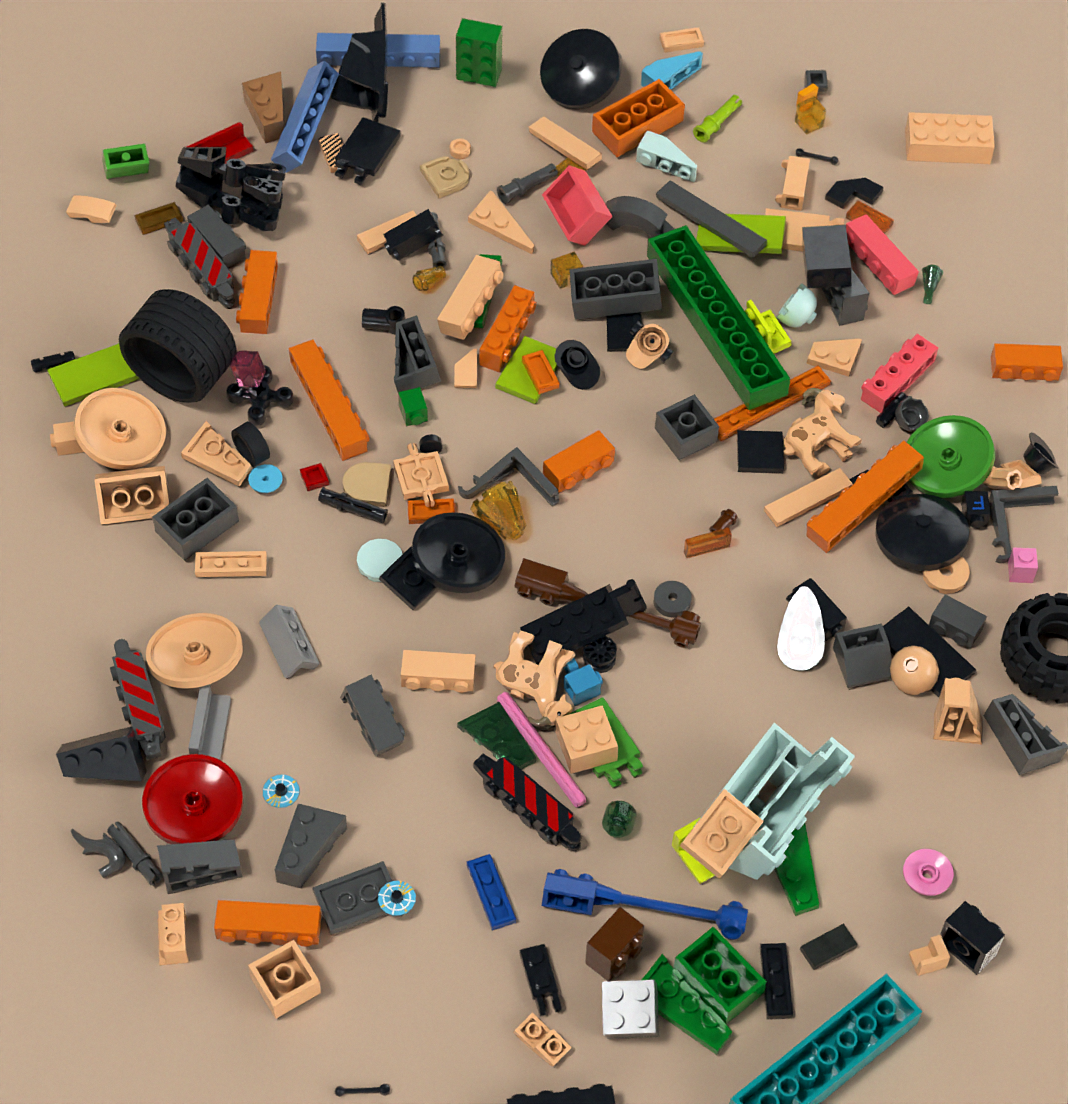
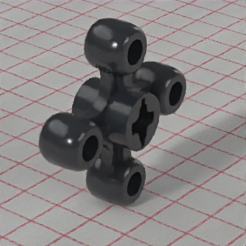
[226,365,294,426]

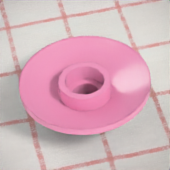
[903,849,954,896]

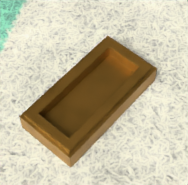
[135,202,183,235]

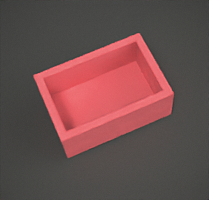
[542,165,613,246]

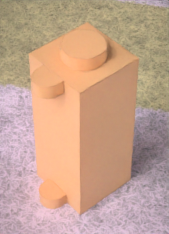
[775,156,810,211]

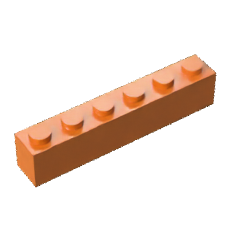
[289,339,369,461]
[806,440,924,553]

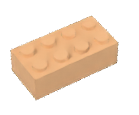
[905,112,995,164]

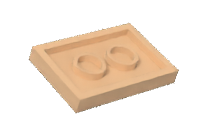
[680,789,764,879]

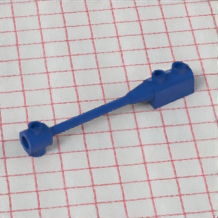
[542,869,748,939]

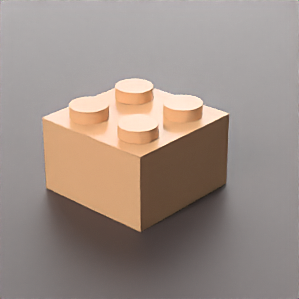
[556,705,618,774]
[248,940,321,1019]

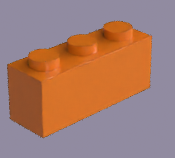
[991,343,1063,381]
[543,430,615,493]

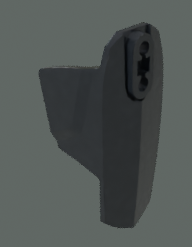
[331,2,388,122]

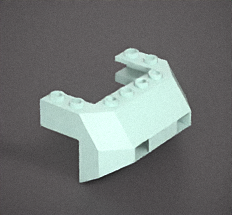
[695,723,855,880]

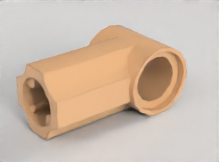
[983,466,1023,490]

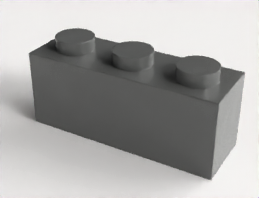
[187,205,246,269]

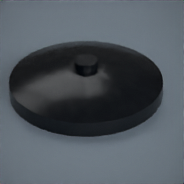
[540,29,621,109]
[875,494,969,571]
[411,512,505,593]

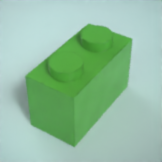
[102,143,149,179]

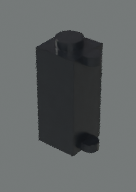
[383,209,443,261]
[786,578,847,641]

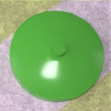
[907,415,995,498]

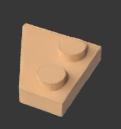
[807,339,862,377]

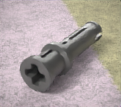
[497,163,558,204]

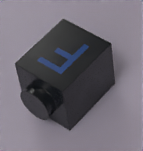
[961,491,991,528]

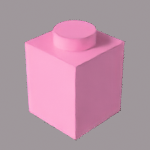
[1008,548,1038,583]

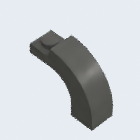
[606,196,674,237]

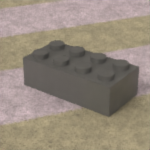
[570,259,662,320]

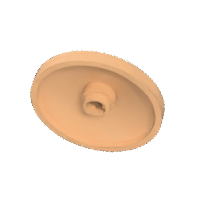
[73,388,166,470]
[146,613,243,688]

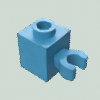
[564,658,603,706]

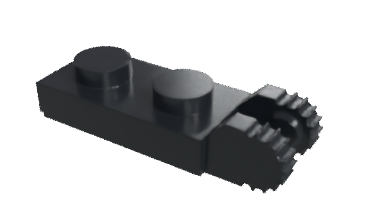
[519,944,562,1016]

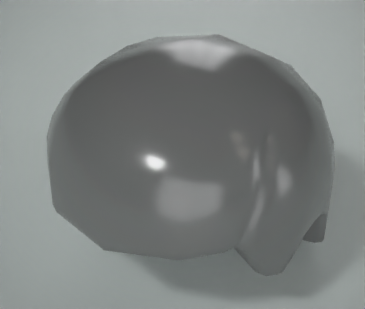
[895,396,929,432]

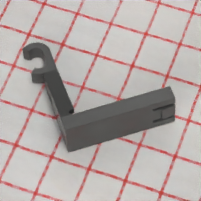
[458,447,559,507]
[989,486,1059,563]

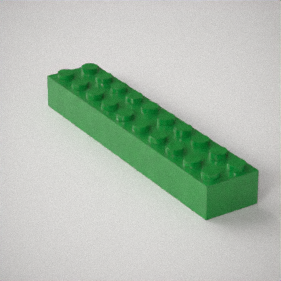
[647,225,790,410]

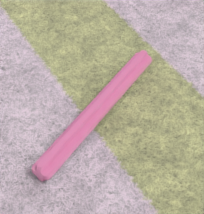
[497,692,586,808]

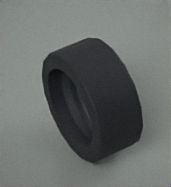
[231,421,270,467]

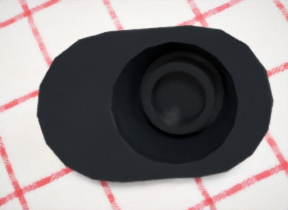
[555,340,600,389]
[1023,432,1059,475]

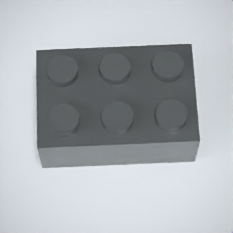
[152,478,239,561]

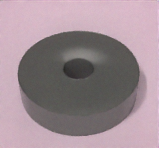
[653,581,692,618]

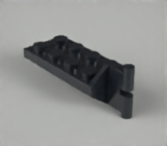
[520,579,647,665]

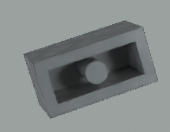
[929,594,987,649]

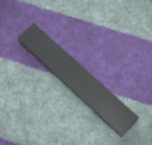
[656,180,767,258]

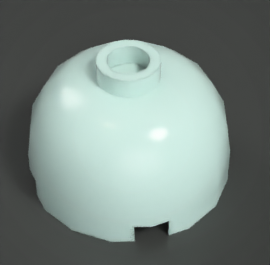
[776,283,817,328]

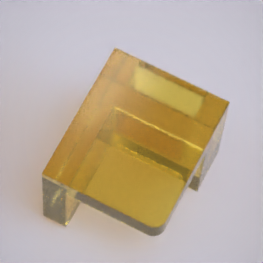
[795,96,826,134]
[550,251,583,289]

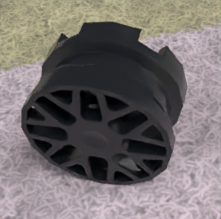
[583,636,617,673]

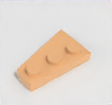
[181,421,252,486]

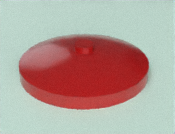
[142,754,243,844]

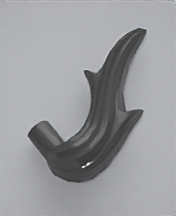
[71,828,126,878]

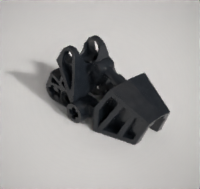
[176,147,286,231]

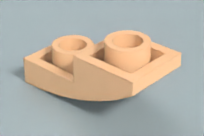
[66,195,117,223]
[513,1012,572,1067]

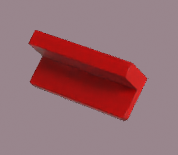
[187,122,253,164]

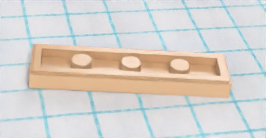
[529,116,602,170]
[764,468,853,527]

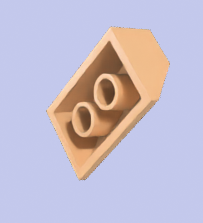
[94,466,169,524]

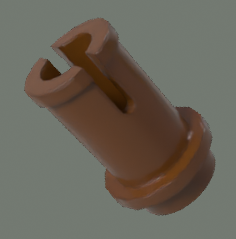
[709,509,738,538]

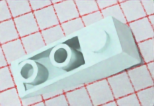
[636,130,697,182]

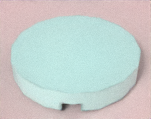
[357,539,402,582]

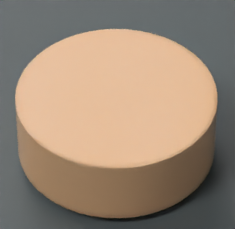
[450,139,471,159]

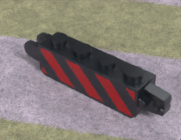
[473,754,581,852]

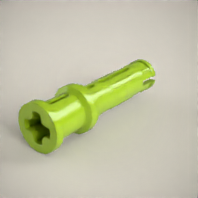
[693,95,742,143]

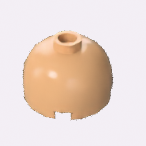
[890,646,939,695]

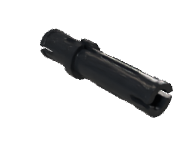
[318,487,388,523]

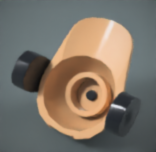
[626,321,674,369]

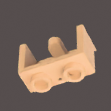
[158,903,188,966]

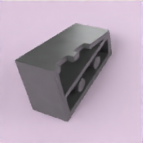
[394,315,441,392]
[157,839,242,894]

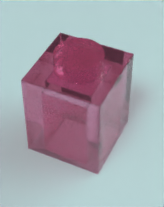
[230,351,266,387]

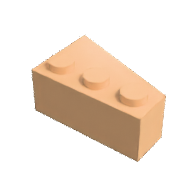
[933,678,982,745]

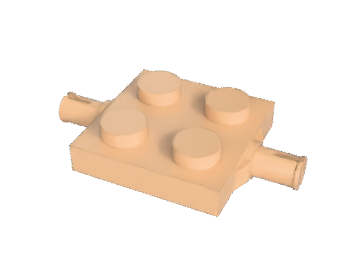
[393,443,449,507]

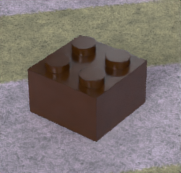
[585,907,644,981]

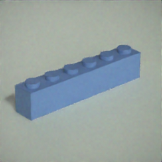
[316,33,440,67]
[271,61,339,173]

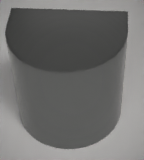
[804,70,828,92]

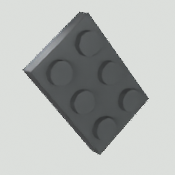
[313,861,392,935]

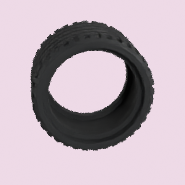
[119,289,237,403]

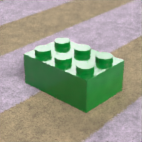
[456,18,502,87]
[673,926,766,1024]

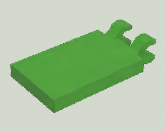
[569,697,643,788]

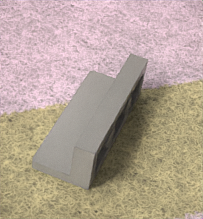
[259,605,320,678]
[189,684,231,760]

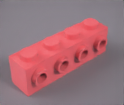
[846,214,919,295]
[861,334,938,413]

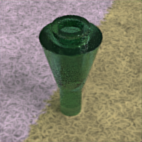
[922,264,944,304]

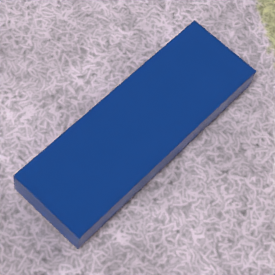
[467,854,516,931]

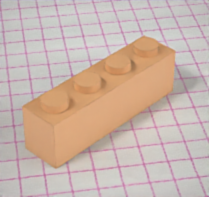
[437,255,503,340]

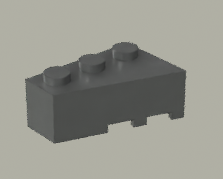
[822,269,869,326]
[340,674,405,757]
[983,694,1068,775]
[275,803,347,889]

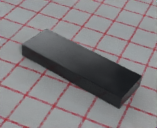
[760,943,793,1019]

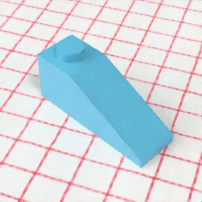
[641,51,703,90]

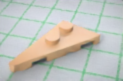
[468,190,534,254]

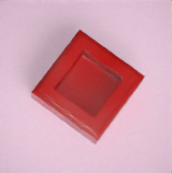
[300,463,329,492]

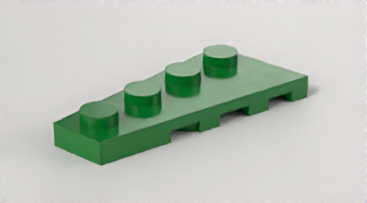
[774,823,819,916]

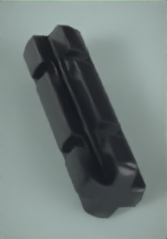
[31,351,75,372]
[876,392,909,427]

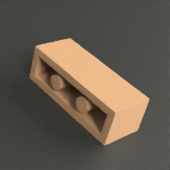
[401,650,476,693]

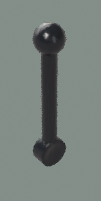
[796,148,838,164]
[334,1084,390,1097]

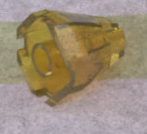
[470,481,526,540]

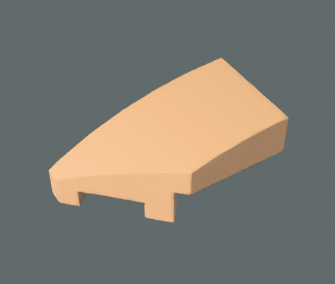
[454,349,477,388]

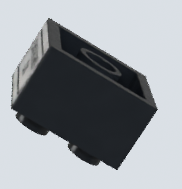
[940,901,1005,975]

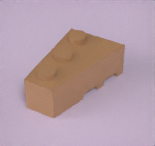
[242,71,284,143]

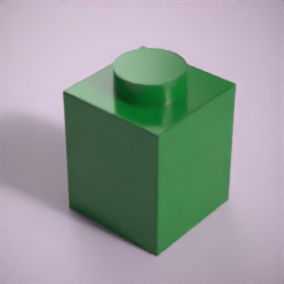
[398,387,428,426]

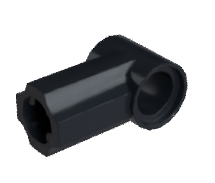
[362,306,406,335]

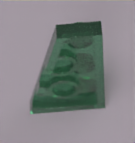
[457,702,536,770]

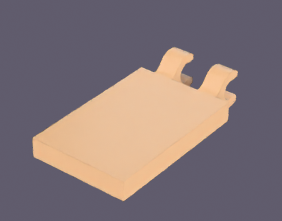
[765,208,845,251]

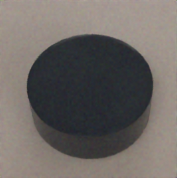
[419,434,442,453]

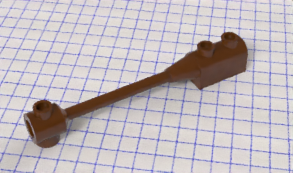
[514,558,701,648]

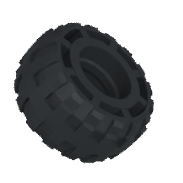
[1000,592,1068,704]

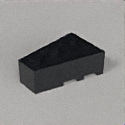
[56,726,147,781]

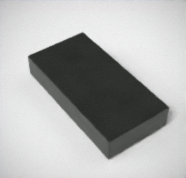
[800,924,858,970]

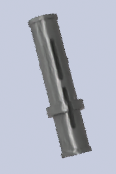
[428,212,446,270]
[107,822,163,886]

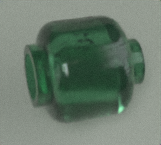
[602,800,637,838]

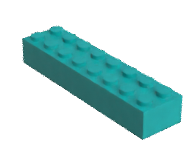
[729,973,922,1104]

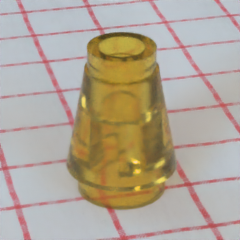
[412,266,446,291]

